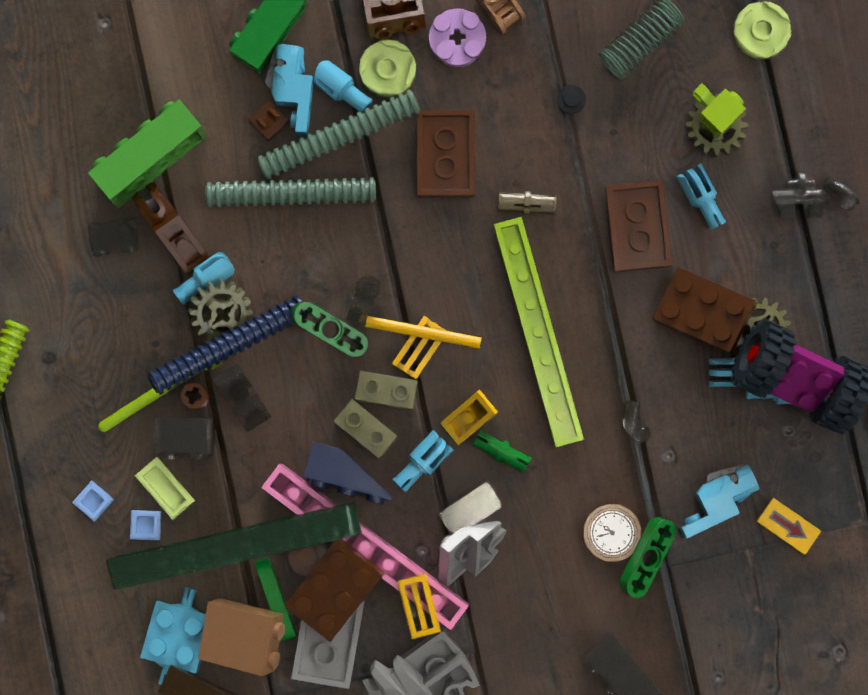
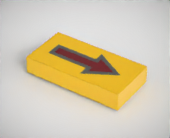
[756,498,821,555]

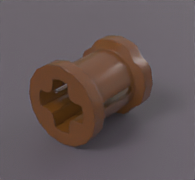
[180,383,209,411]

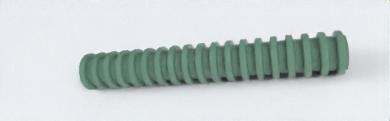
[257,89,420,180]
[205,177,376,208]

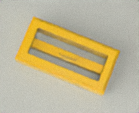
[392,316,447,380]
[397,573,441,639]

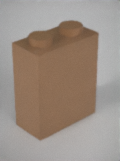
[198,598,285,676]

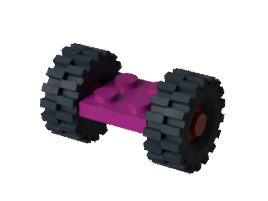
[731,319,868,434]

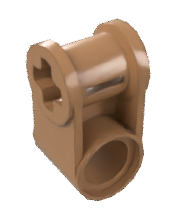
[477,0,526,35]

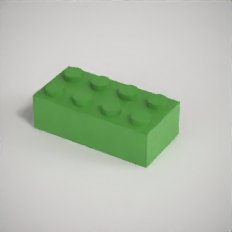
[88,99,207,209]

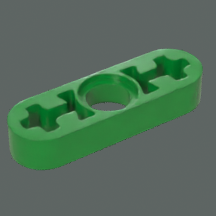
[290,302,368,357]
[619,517,676,598]
[254,556,297,642]

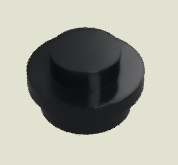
[557,85,586,114]

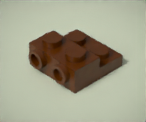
[363,0,426,40]

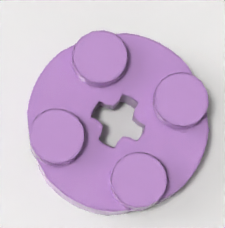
[429,9,486,67]

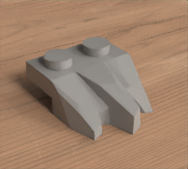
[438,521,507,587]
[400,626,480,695]
[362,655,433,695]

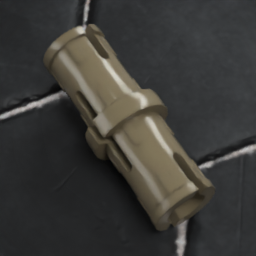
[498,191,557,214]

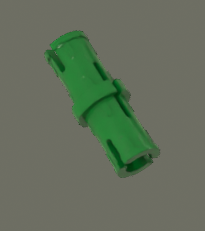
[472,430,532,474]

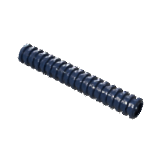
[147,295,308,395]

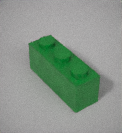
[229,0,308,75]

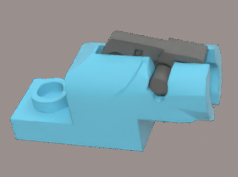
[265,44,314,138]
[679,464,759,539]

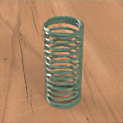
[598,0,685,80]

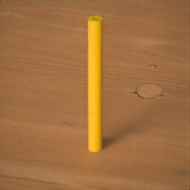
[365,316,482,349]

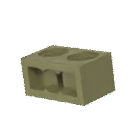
[355,371,418,411]
[334,399,398,460]

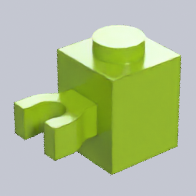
[691,83,746,138]

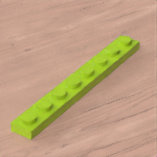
[493,217,584,448]

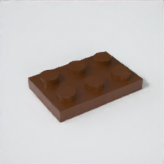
[417,110,475,197]
[605,180,673,272]
[653,267,757,355]
[284,536,385,642]

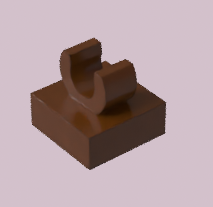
[248,100,290,142]

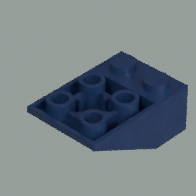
[304,442,392,505]

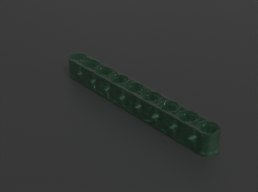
[106,503,362,590]

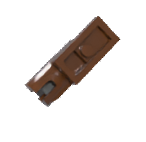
[131,183,210,274]

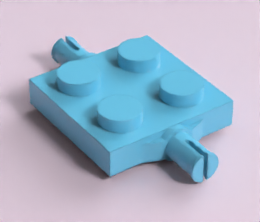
[140,587,206,685]

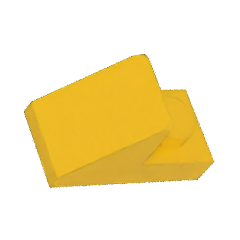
[440,389,498,445]

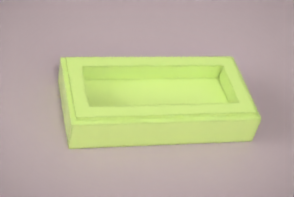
[135,457,195,520]

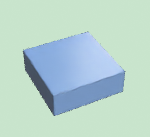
[72,480,115,522]
[130,510,162,540]

